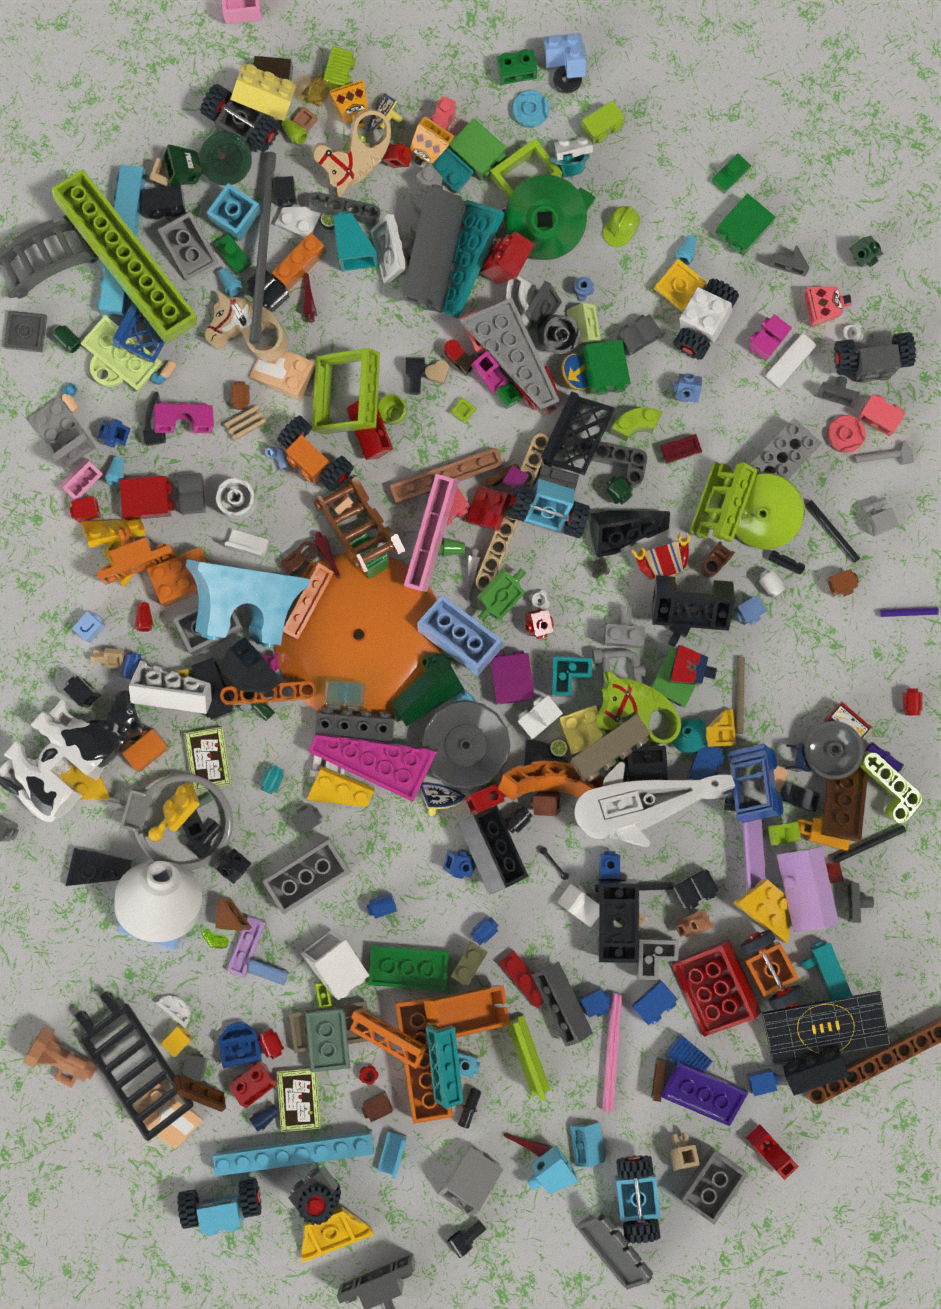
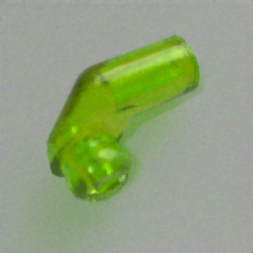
[201,928,229,949]

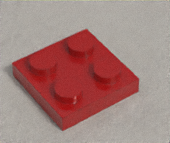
[465,486,512,531]

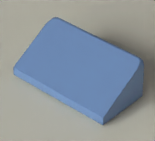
[248,958,289,985]

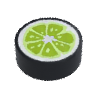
[320,213,335,230]
[548,739,568,759]

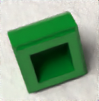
[496,382,523,409]

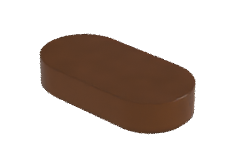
[484,464,520,488]

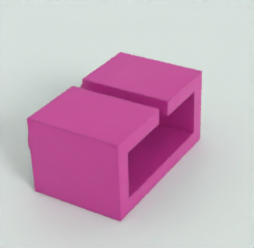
[748,314,792,361]

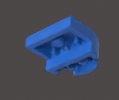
[218,1022,262,1068]

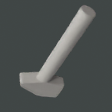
[854,440,914,465]

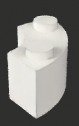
[506,275,536,328]
[557,884,599,934]

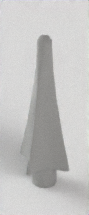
[466,549,481,601]

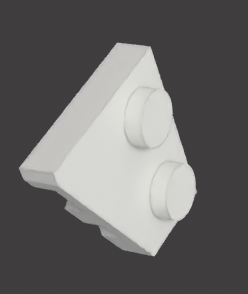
[554,137,593,161]
[275,207,321,239]

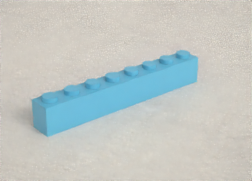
[97,164,147,317]
[213,1130,375,1176]

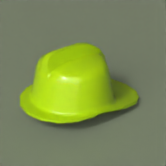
[603,206,640,247]

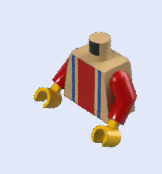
[631,531,690,587]

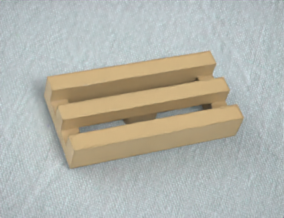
[225,406,267,441]

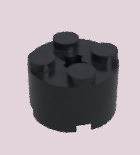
[538,315,580,354]

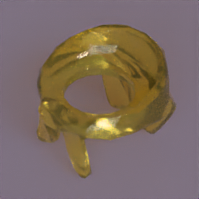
[301,73,329,106]

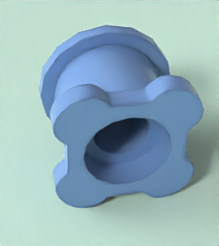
[572,277,594,301]

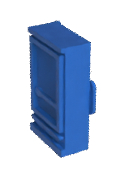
[728,743,784,823]

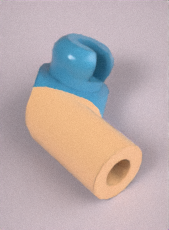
[151,360,176,385]
[62,383,79,413]

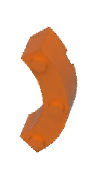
[498,761,604,801]

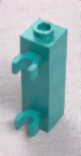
[800,940,852,1000]

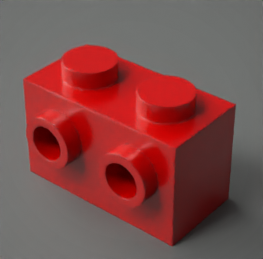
[228,1062,278,1108]

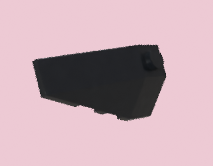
[590,511,670,558]

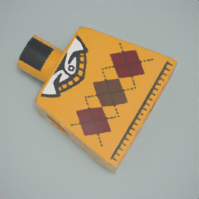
[329,80,369,129]
[410,116,455,165]

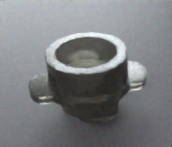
[588,557,610,579]

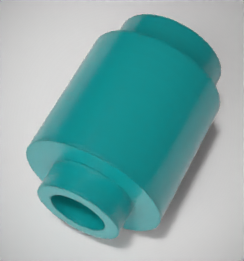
[259,764,284,794]

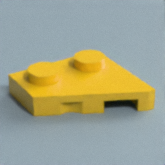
[706,709,736,747]

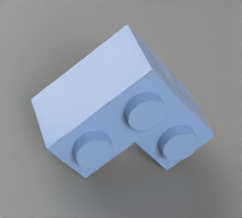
[544,33,586,78]

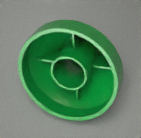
[504,175,587,260]

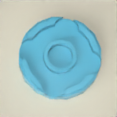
[512,90,549,128]

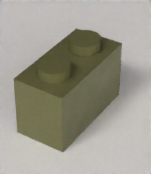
[451,941,488,987]

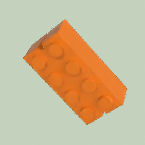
[424,985,510,1038]

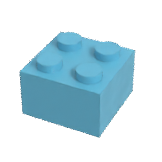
[206,183,261,241]

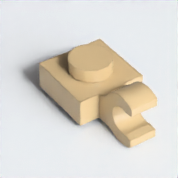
[90,648,125,669]

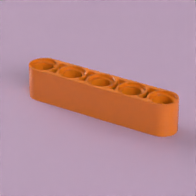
[220,681,316,705]

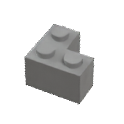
[636,938,679,980]

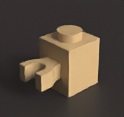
[669,1132,700,1171]

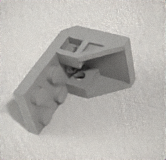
[29,397,96,469]

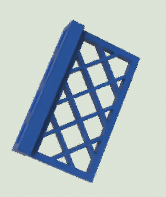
[112,298,187,363]

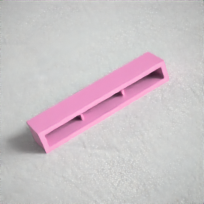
[404,474,459,591]

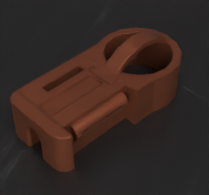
[281,541,318,576]

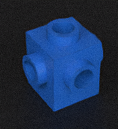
[98,419,131,448]
[443,849,476,879]

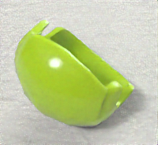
[377,394,407,425]

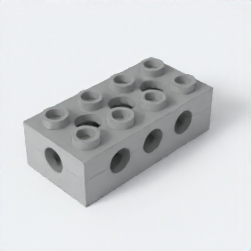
[750,418,822,479]

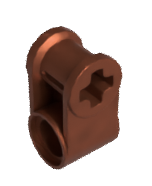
[701,541,735,578]

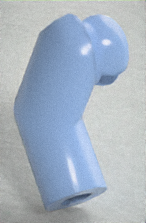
[265,446,289,470]

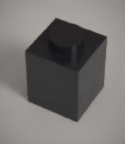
[275,176,297,207]
[182,810,207,841]

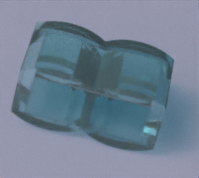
[324,681,366,711]

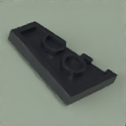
[65,848,132,886]

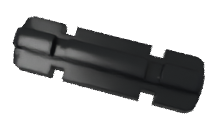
[768,550,805,574]

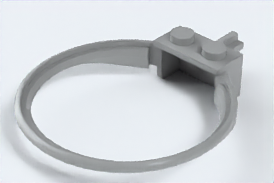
[107,774,233,870]

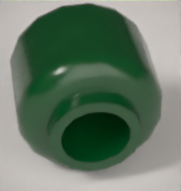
[605,476,633,505]

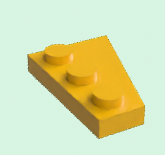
[81,519,146,548]

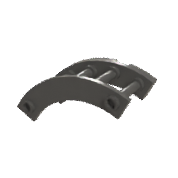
[0,216,99,299]

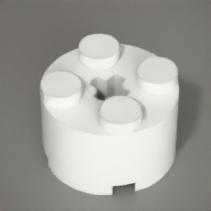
[216,478,257,520]

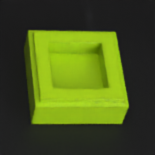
[450,397,477,424]

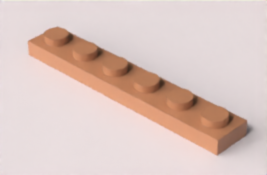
[389,447,503,504]

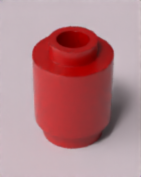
[903,688,923,716]
[258,1029,284,1060]

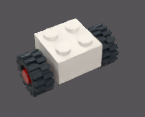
[673,278,739,360]

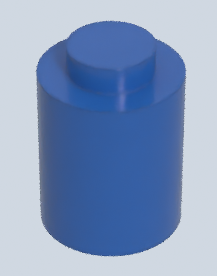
[367,893,397,919]

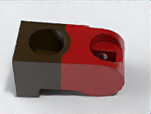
[444,340,478,376]

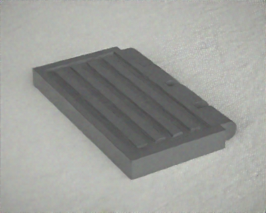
[576,1213,654,1290]

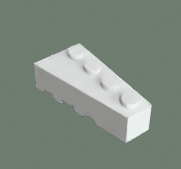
[129,660,212,714]

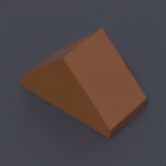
[215,898,252,931]

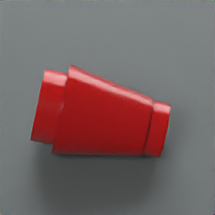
[134,602,154,632]

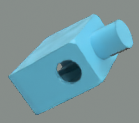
[527,1145,578,1194]

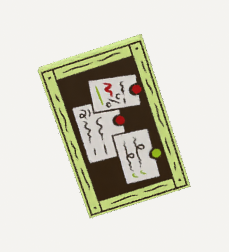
[184,727,232,790]
[277,1068,321,1132]

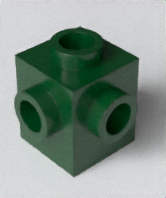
[849,236,883,267]

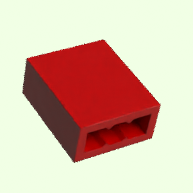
[120,476,174,520]

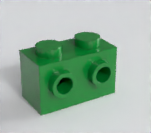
[497,49,538,85]

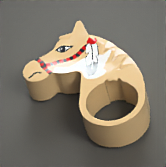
[205,291,289,361]

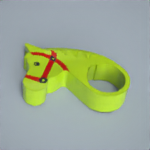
[596,671,681,744]

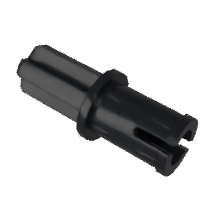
[458,1088,481,1129]

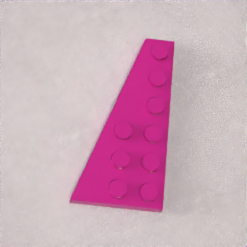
[308,733,438,802]

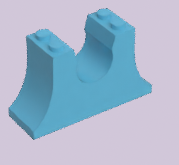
[186,559,310,648]

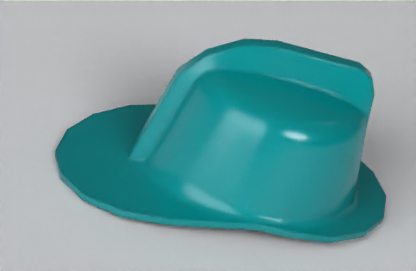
[549,153,590,178]

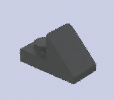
[769,245,809,277]

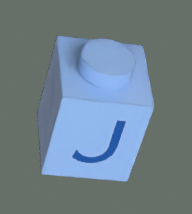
[72,612,105,643]

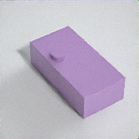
[777,846,839,932]

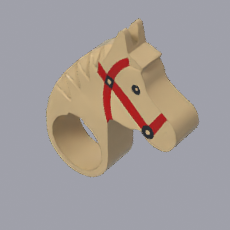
[312,108,391,197]

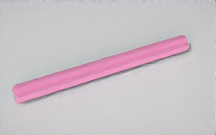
[602,993,622,1112]

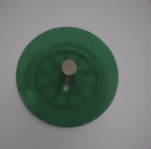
[199,131,252,186]

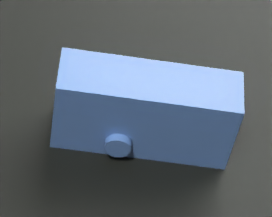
[417,595,502,676]

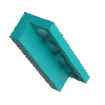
[426,1025,463,1109]

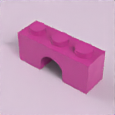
[153,402,214,433]

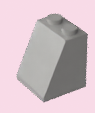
[438,1147,503,1216]

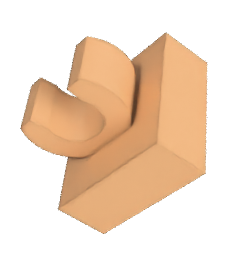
[329,495,353,515]

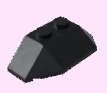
[218,637,282,694]

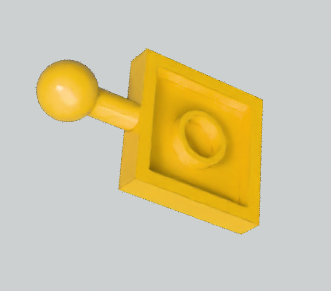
[654,259,707,312]
[148,781,200,842]

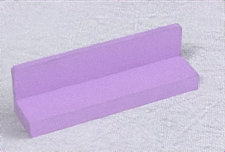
[741,819,766,895]

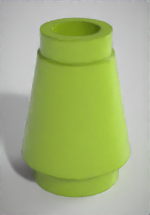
[281,118,308,145]

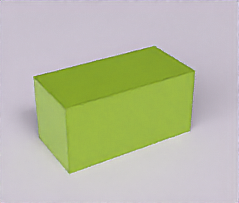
[315,982,333,1009]

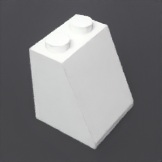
[301,930,369,1000]

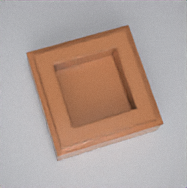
[292,106,318,133]

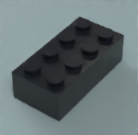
[458,805,529,895]

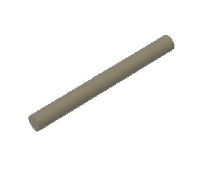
[736,657,745,734]

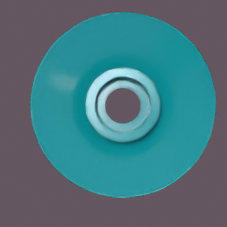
[672,717,707,753]

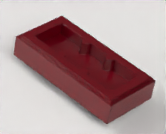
[660,434,702,464]

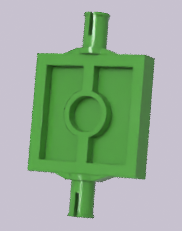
[477,568,526,622]

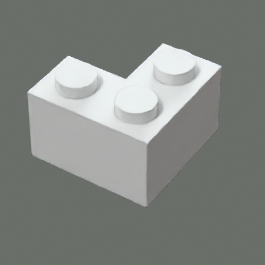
[517,696,563,740]

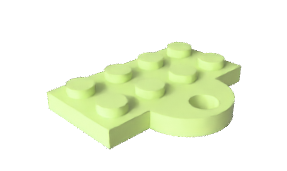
[80,316,163,392]

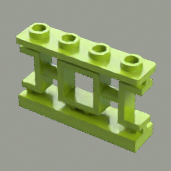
[689,462,758,542]

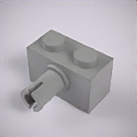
[604,606,645,648]

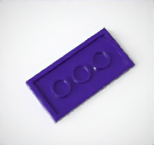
[661,1061,748,1126]

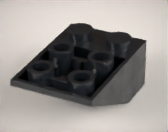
[626,745,668,782]

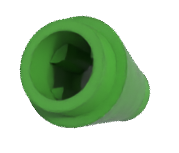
[438,538,465,557]

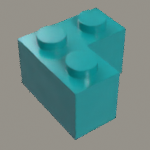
[551,657,592,698]

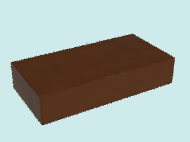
[651,1058,666,1102]

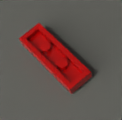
[499,950,544,1008]

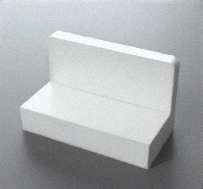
[225,529,269,559]

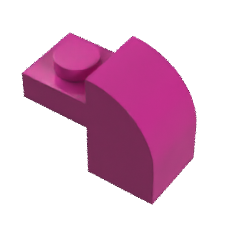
[471,351,509,394]

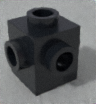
[216,849,251,884]

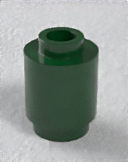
[53,325,81,353]
[421,653,451,672]

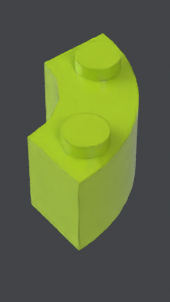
[610,408,662,441]

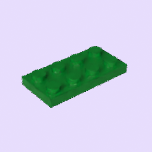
[368,945,449,991]

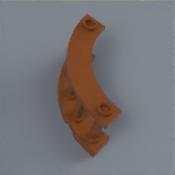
[313,475,405,572]

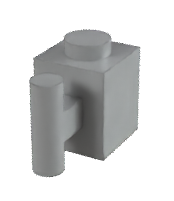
[863,497,899,536]

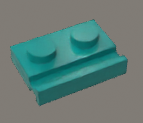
[432,147,475,193]

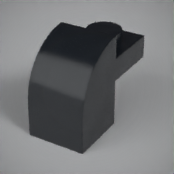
[780,782,821,813]

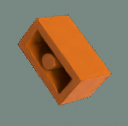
[122,729,170,772]

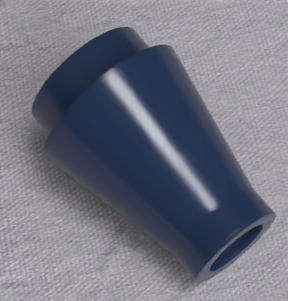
[249,1104,280,1132]

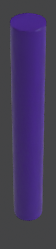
[880,607,939,617]

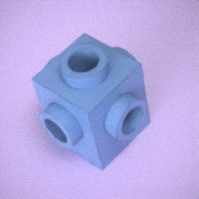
[673,373,702,403]

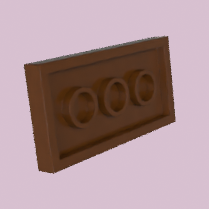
[821,767,868,842]

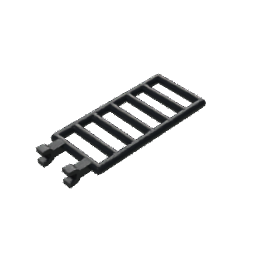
[74,991,194,1141]

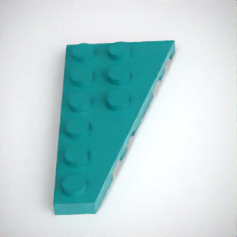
[442,200,505,319]

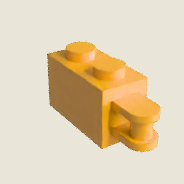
[797,815,850,851]

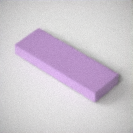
[226,915,266,978]

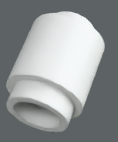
[758,569,786,598]

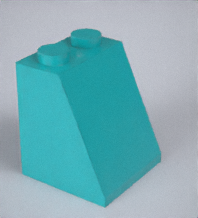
[333,212,379,272]

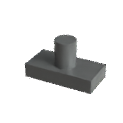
[817,376,860,408]
[847,882,874,923]

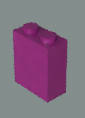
[491,650,535,705]

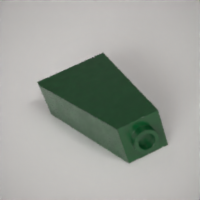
[392,656,465,726]

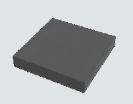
[525,281,562,331]
[4,311,47,353]

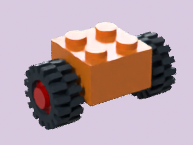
[277,415,354,491]

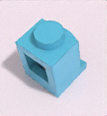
[458,1051,480,1078]

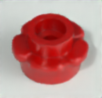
[359,1065,379,1085]

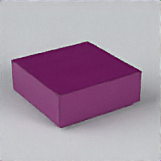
[503,465,529,489]

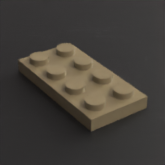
[289,1000,370,1053]

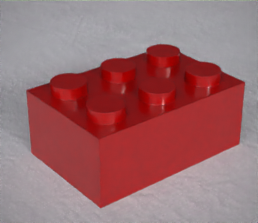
[479,232,534,285]

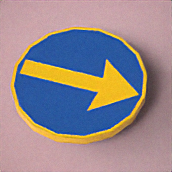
[561,354,589,391]

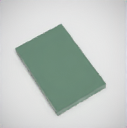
[305,1008,351,1072]

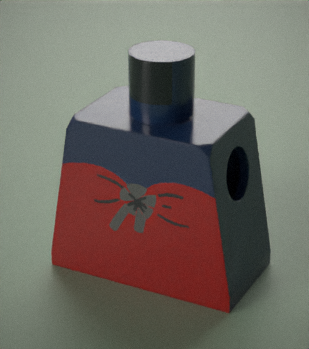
[669,645,717,685]

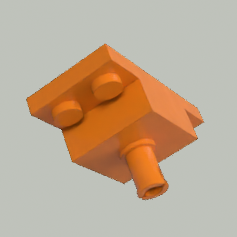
[96,527,177,585]

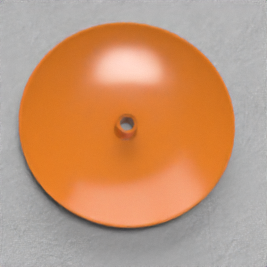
[274,552,444,715]

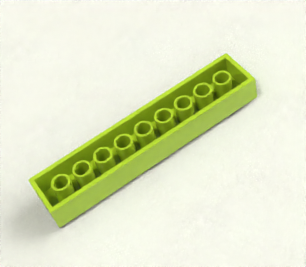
[51,169,197,345]

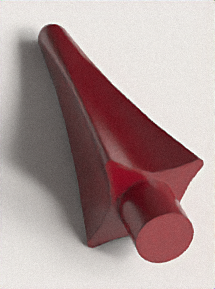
[303,273,318,323]
[314,532,341,578]
[504,1133,550,1157]

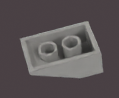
[157,210,219,280]

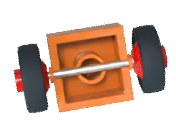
[740,930,804,1010]

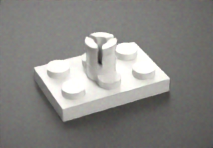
[370,214,412,283]

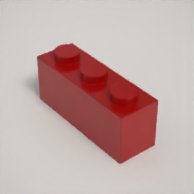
[346,400,394,460]

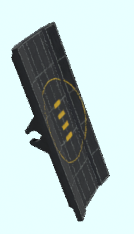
[761,991,891,1066]

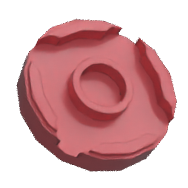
[827,415,866,453]

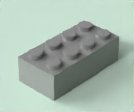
[262,839,351,915]

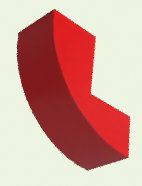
[746,1124,799,1180]

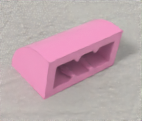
[59,457,103,500]

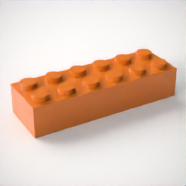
[395,995,453,1124]

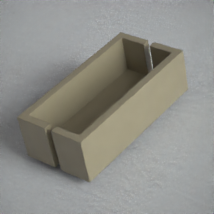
[570,714,651,782]

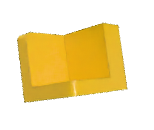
[161,1024,194,1057]

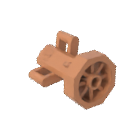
[23,1024,96,1088]

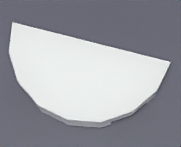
[156,995,191,1028]

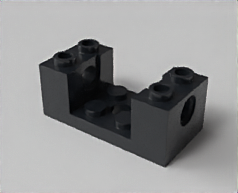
[651,575,735,631]
[598,879,639,963]

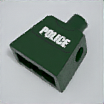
[162,144,209,186]

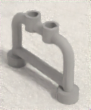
[592,648,647,712]

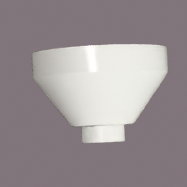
[114,861,202,942]

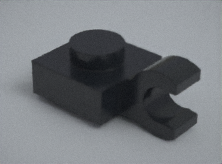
[668,626,691,647]

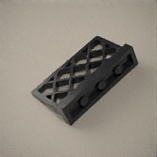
[541,391,615,475]

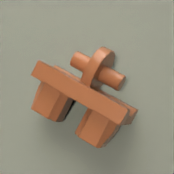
[676,909,714,937]

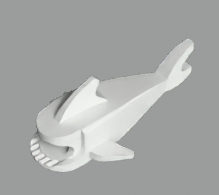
[574,762,735,847]

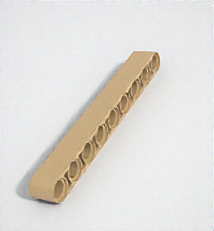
[476,433,549,592]

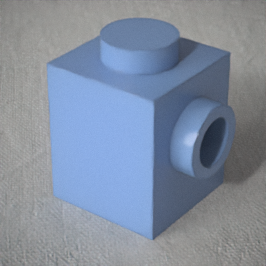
[734,595,767,625]

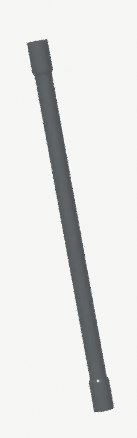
[249,152,276,345]

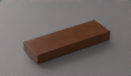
[174,1074,226,1112]

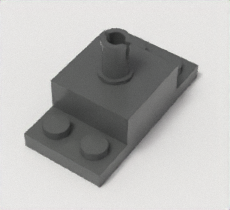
[337,1254,416,1309]

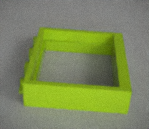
[312,348,380,435]

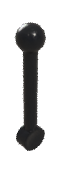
[540,847,569,880]

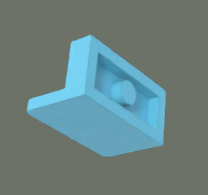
[570,1122,605,1167]
[377,1130,407,1179]

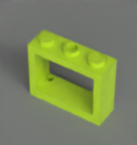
[490,138,562,200]

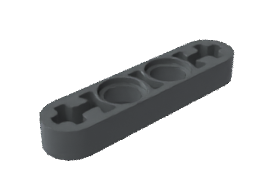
[308,192,381,224]

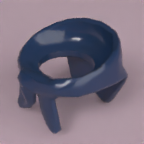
[785,742,812,772]

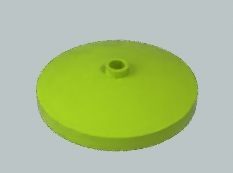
[735,473,805,550]

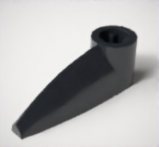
[143,391,166,446]

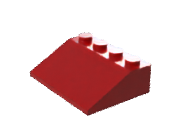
[671,940,762,1037]

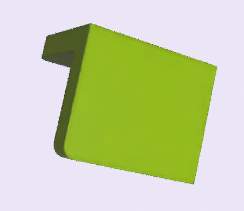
[768,822,801,846]

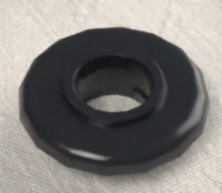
[553,65,582,93]

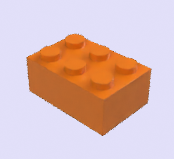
[147,547,209,607]

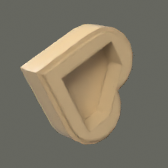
[425,360,449,384]

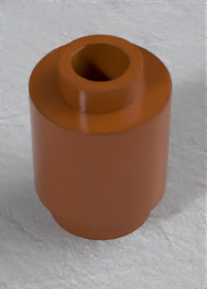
[230,381,250,410]

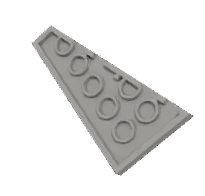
[459,298,560,410]

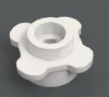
[843,322,864,341]
[529,590,550,611]

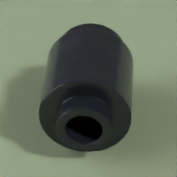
[505,805,533,834]

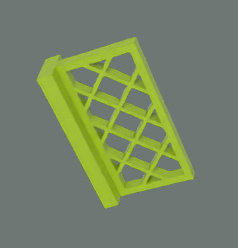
[507,1014,551,1101]

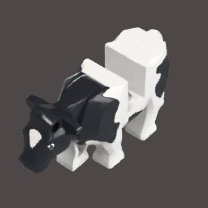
[0,690,145,822]

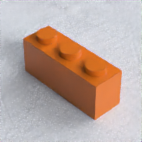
[272,233,326,292]

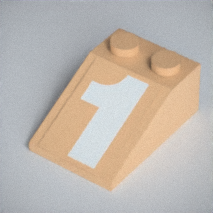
[249,344,315,401]
[134,1080,203,1149]

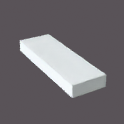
[765,333,817,388]

